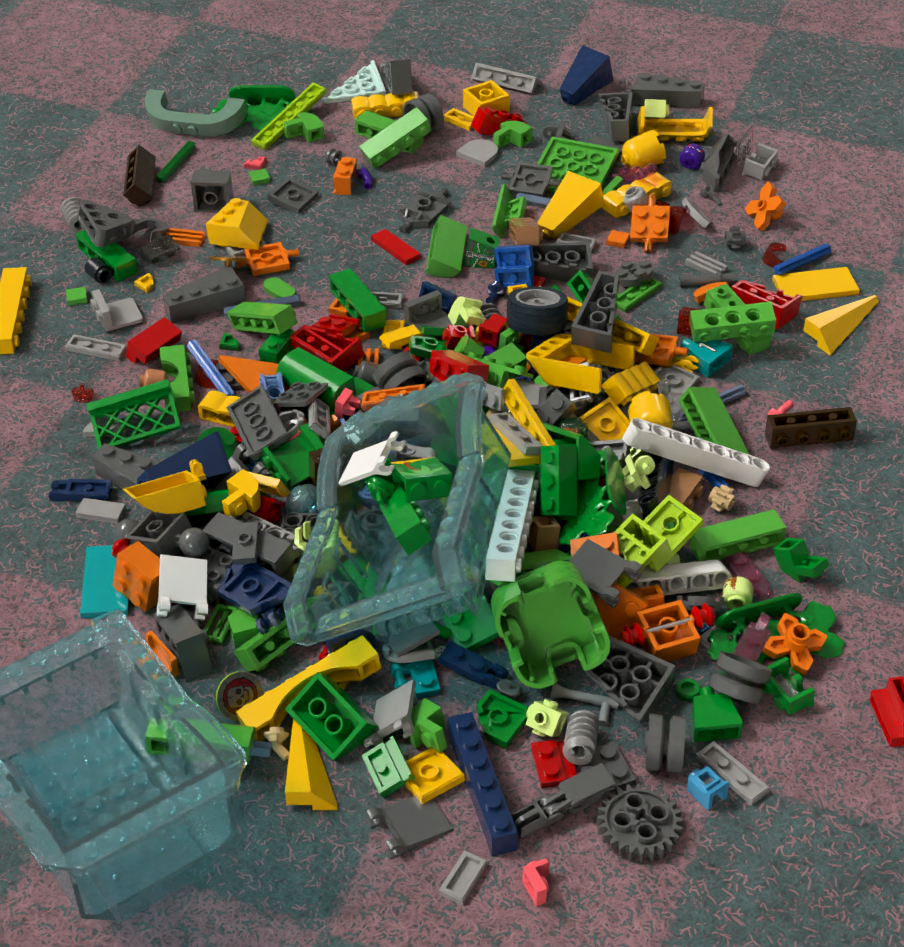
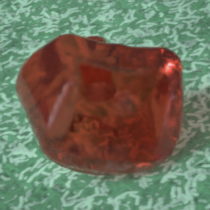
[71,384,94,403]

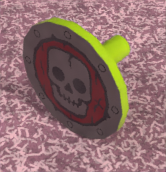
[216,671,264,721]

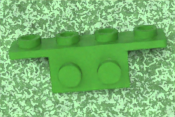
[492,183,527,238]
[460,352,534,388]

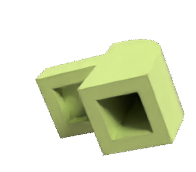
[448,296,486,328]

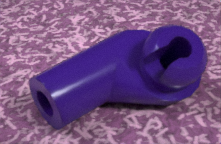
[356,167,373,189]

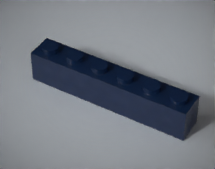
[448,712,518,857]

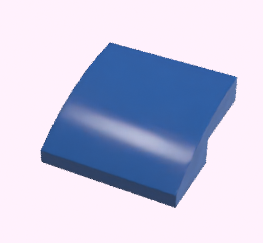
[494,245,534,288]

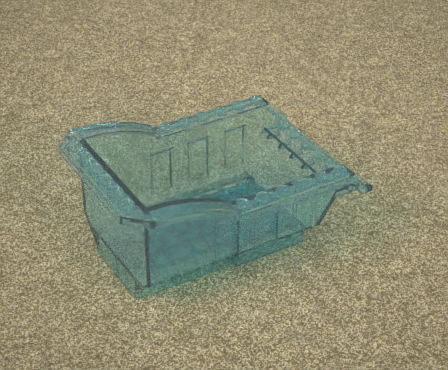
[283,372,512,646]
[0,609,248,925]

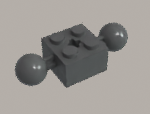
[115,510,209,558]

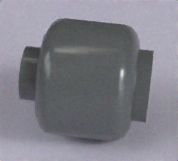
[353,360,380,388]

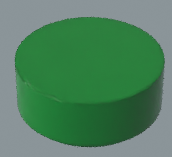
[676,679,701,702]

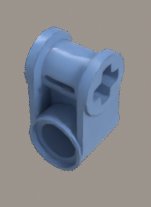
[259,372,284,402]

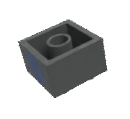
[191,170,234,212]

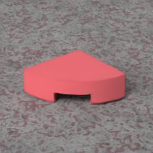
[244,157,267,170]

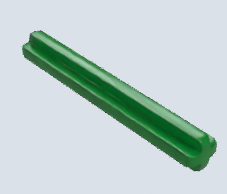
[156,140,196,183]

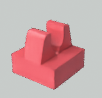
[335,388,360,419]

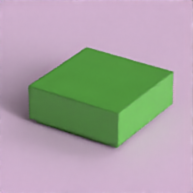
[248,169,270,186]
[66,287,88,306]

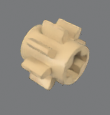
[708,484,736,512]

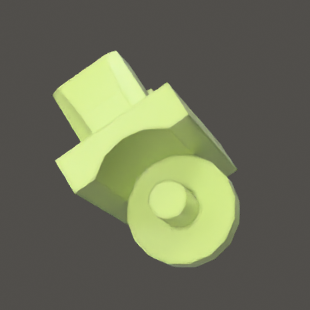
[622,454,655,493]

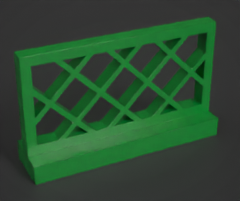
[86,379,182,450]

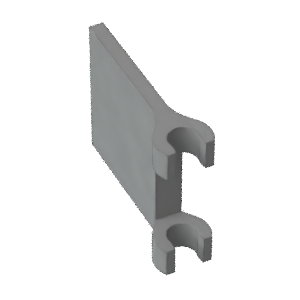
[364,680,416,748]

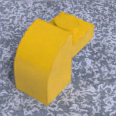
[222,469,261,518]

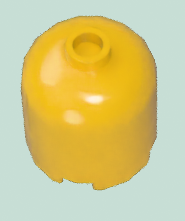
[621,130,666,172]
[628,391,673,429]

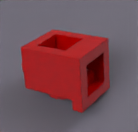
[478,313,507,348]
[442,324,475,350]
[252,495,286,529]

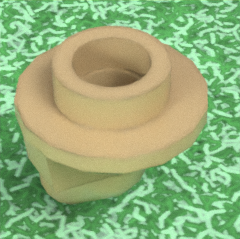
[264,727,289,761]

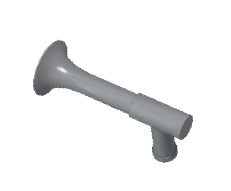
[550,683,619,726]

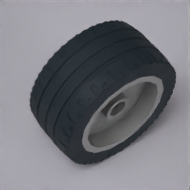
[506,286,568,336]

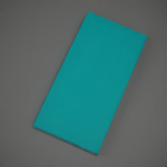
[80,545,129,618]

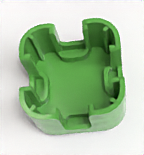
[491,561,610,688]

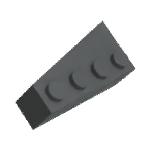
[631,73,705,108]
[513,242,593,281]
[163,265,245,323]

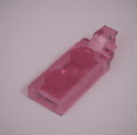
[723,551,771,601]
[733,613,771,662]

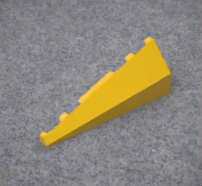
[803,295,879,355]
[285,719,338,810]

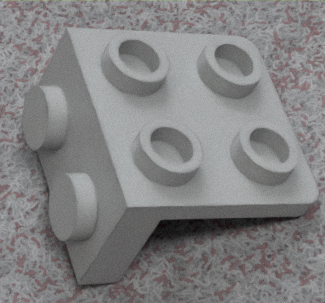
[90,289,143,332]

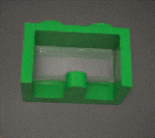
[760,657,815,715]

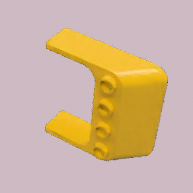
[637,106,713,142]
[526,334,635,394]

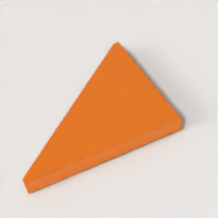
[218,355,291,393]

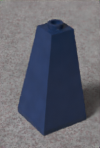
[560,45,614,105]
[137,431,232,490]

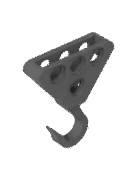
[78,200,168,248]

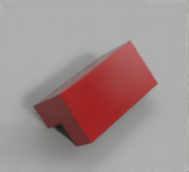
[126,317,182,364]
[869,676,904,747]

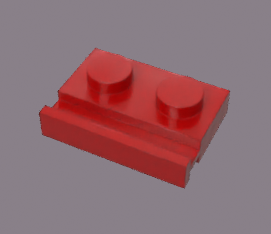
[312,314,361,337]
[531,738,577,788]

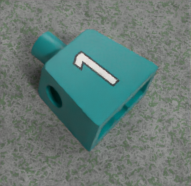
[681,338,733,378]

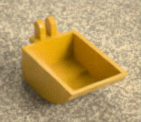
[123,459,207,514]

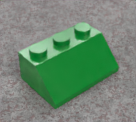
[542,422,601,480]
[539,445,577,516]
[285,672,378,761]

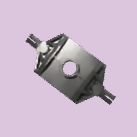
[398,187,450,233]

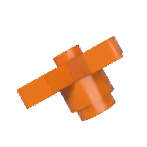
[745,182,786,231]
[763,613,827,675]

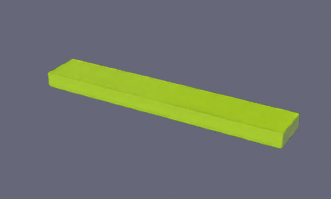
[251,82,327,150]

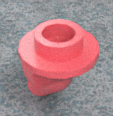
[768,400,794,415]

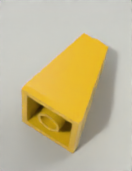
[537,171,605,239]

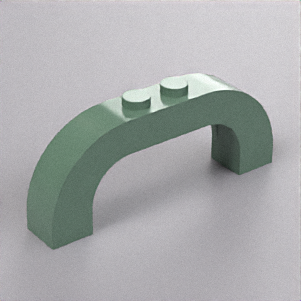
[145,89,248,137]

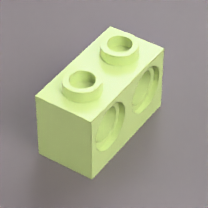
[644,99,669,119]

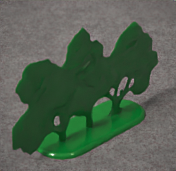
[211,85,312,131]
[554,447,627,545]
[707,593,844,675]

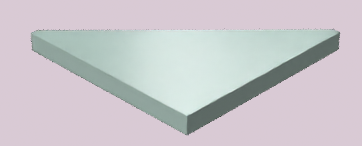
[322,60,386,104]

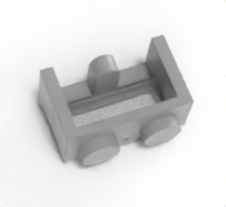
[742,143,779,180]

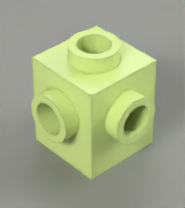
[525,698,569,737]

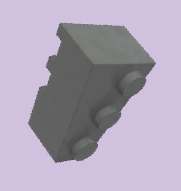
[153,604,213,682]

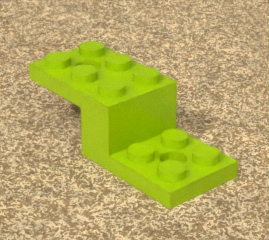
[615,495,704,588]

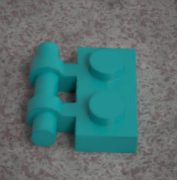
[390,659,440,698]

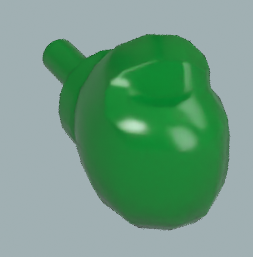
[367,475,395,505]

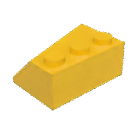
[206,198,268,250]

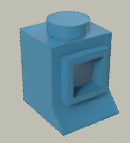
[687,766,730,810]

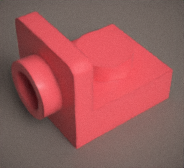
[522,858,550,907]

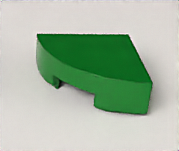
[219,333,240,351]

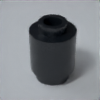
[84,257,112,283]

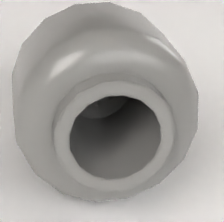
[623,186,649,213]

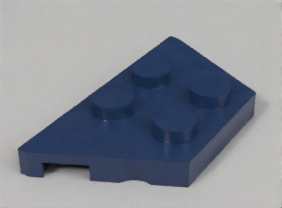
[218,563,300,616]

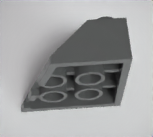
[586,636,675,723]

